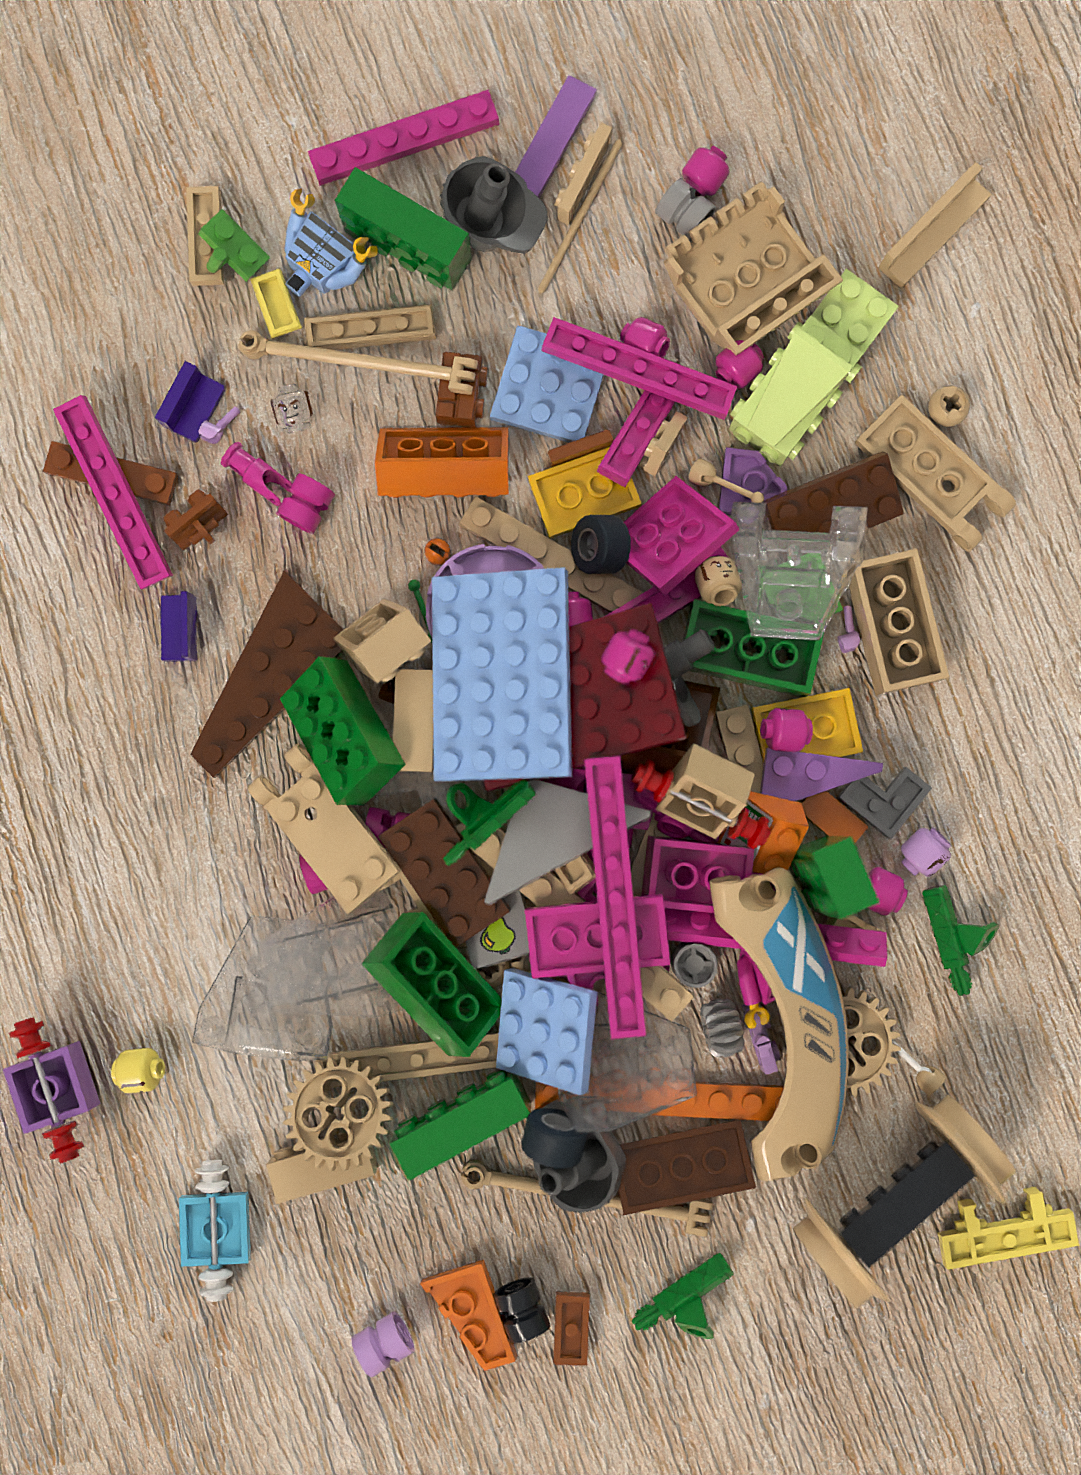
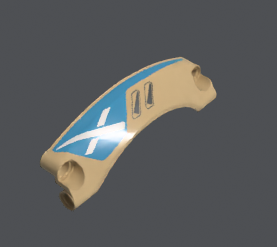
[709,867,848,1181]

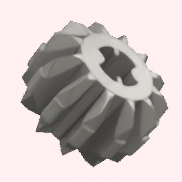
[700,999,745,1057]

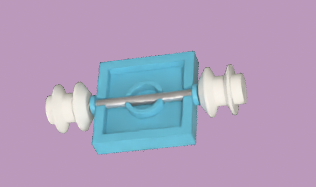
[179,1160,251,1302]

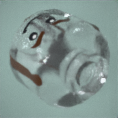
[270,383,317,434]

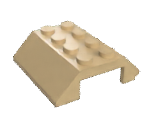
[663,181,843,356]

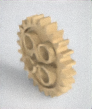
[841,987,901,1097]
[283,1057,394,1171]

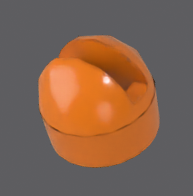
[424,538,451,566]

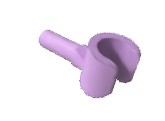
[199,406,240,444]
[838,606,860,653]

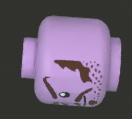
[901,827,952,877]

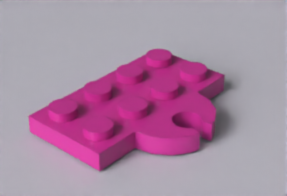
[525,894,670,1006]

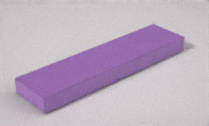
[515,75,597,198]

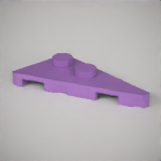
[760,748,883,801]

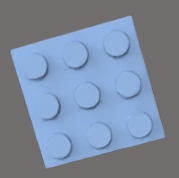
[490,325,604,443]
[496,968,597,1096]

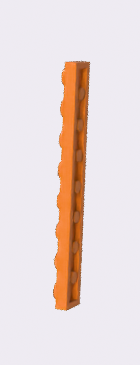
[535,1076,784,1121]

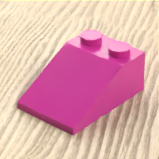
[641,835,755,913]

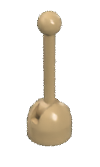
[689,458,764,505]

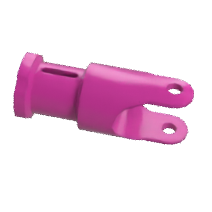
[221,442,292,506]

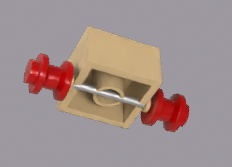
[631,744,771,849]

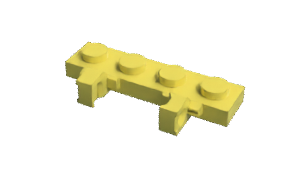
[937,1187,1079,1270]

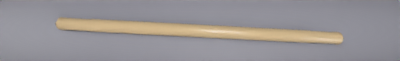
[538,139,623,294]

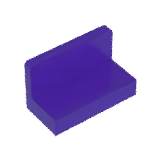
[155,361,226,443]
[161,591,197,662]

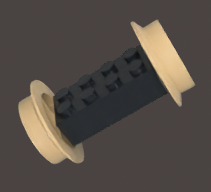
[792,1095,1016,1309]

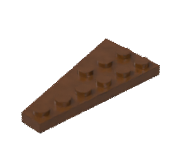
[190,571,344,778]

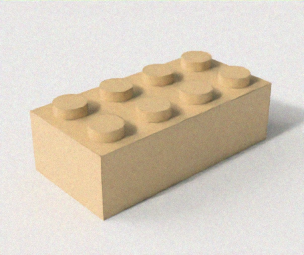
[845,549,950,696]

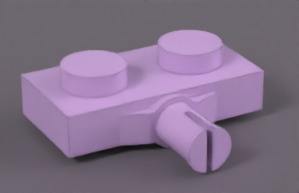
[741,1005,781,1075]

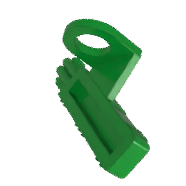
[443,779,536,866]
[922,885,999,996]
[632,1253,734,1339]

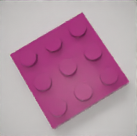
[624,476,739,596]

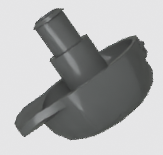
[440,156,547,254]
[664,629,715,727]
[534,1099,626,1213]

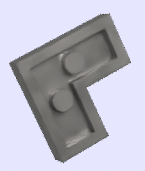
[837,767,932,839]

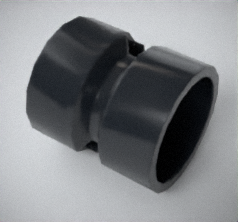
[494,1277,551,1343]

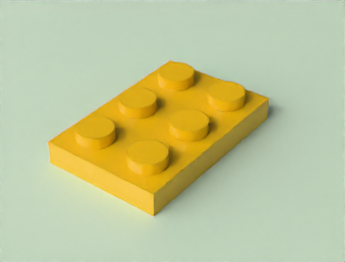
[527,447,641,539]
[751,688,863,764]

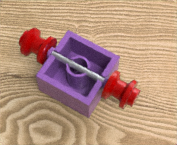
[3,1017,101,1164]

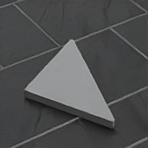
[484,779,651,905]

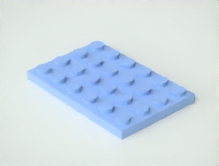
[432,567,572,782]

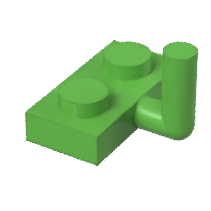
[198,209,270,282]

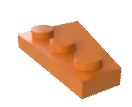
[419,1259,518,1371]

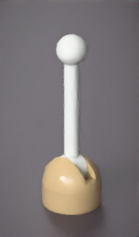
[892,1040,947,1096]

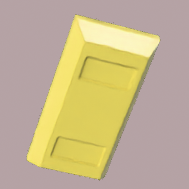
[250,268,302,339]

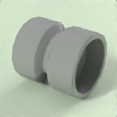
[655,178,717,242]
[670,942,718,988]

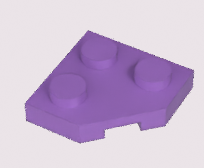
[718,447,788,520]

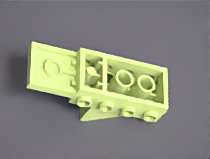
[729,268,899,467]

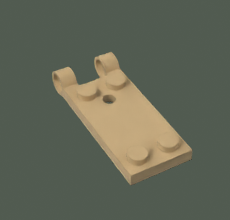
[854,394,1016,552]
[247,743,402,914]

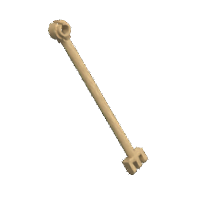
[238,330,478,395]
[461,1160,713,1237]

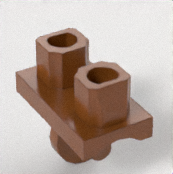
[163,489,228,551]

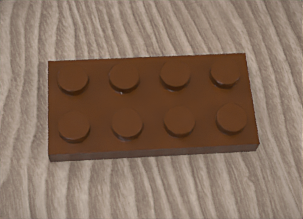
[763,451,904,563]
[378,797,511,947]
[619,1119,756,1215]

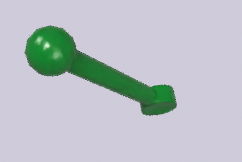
[408,579,433,644]

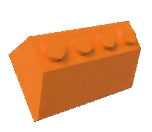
[375,427,509,498]

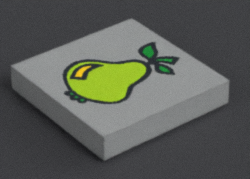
[466,890,529,970]

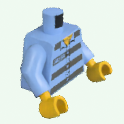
[284,188,378,297]

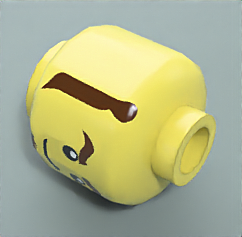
[111,1048,165,1093]

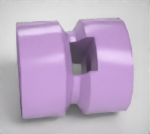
[351,1312,415,1377]

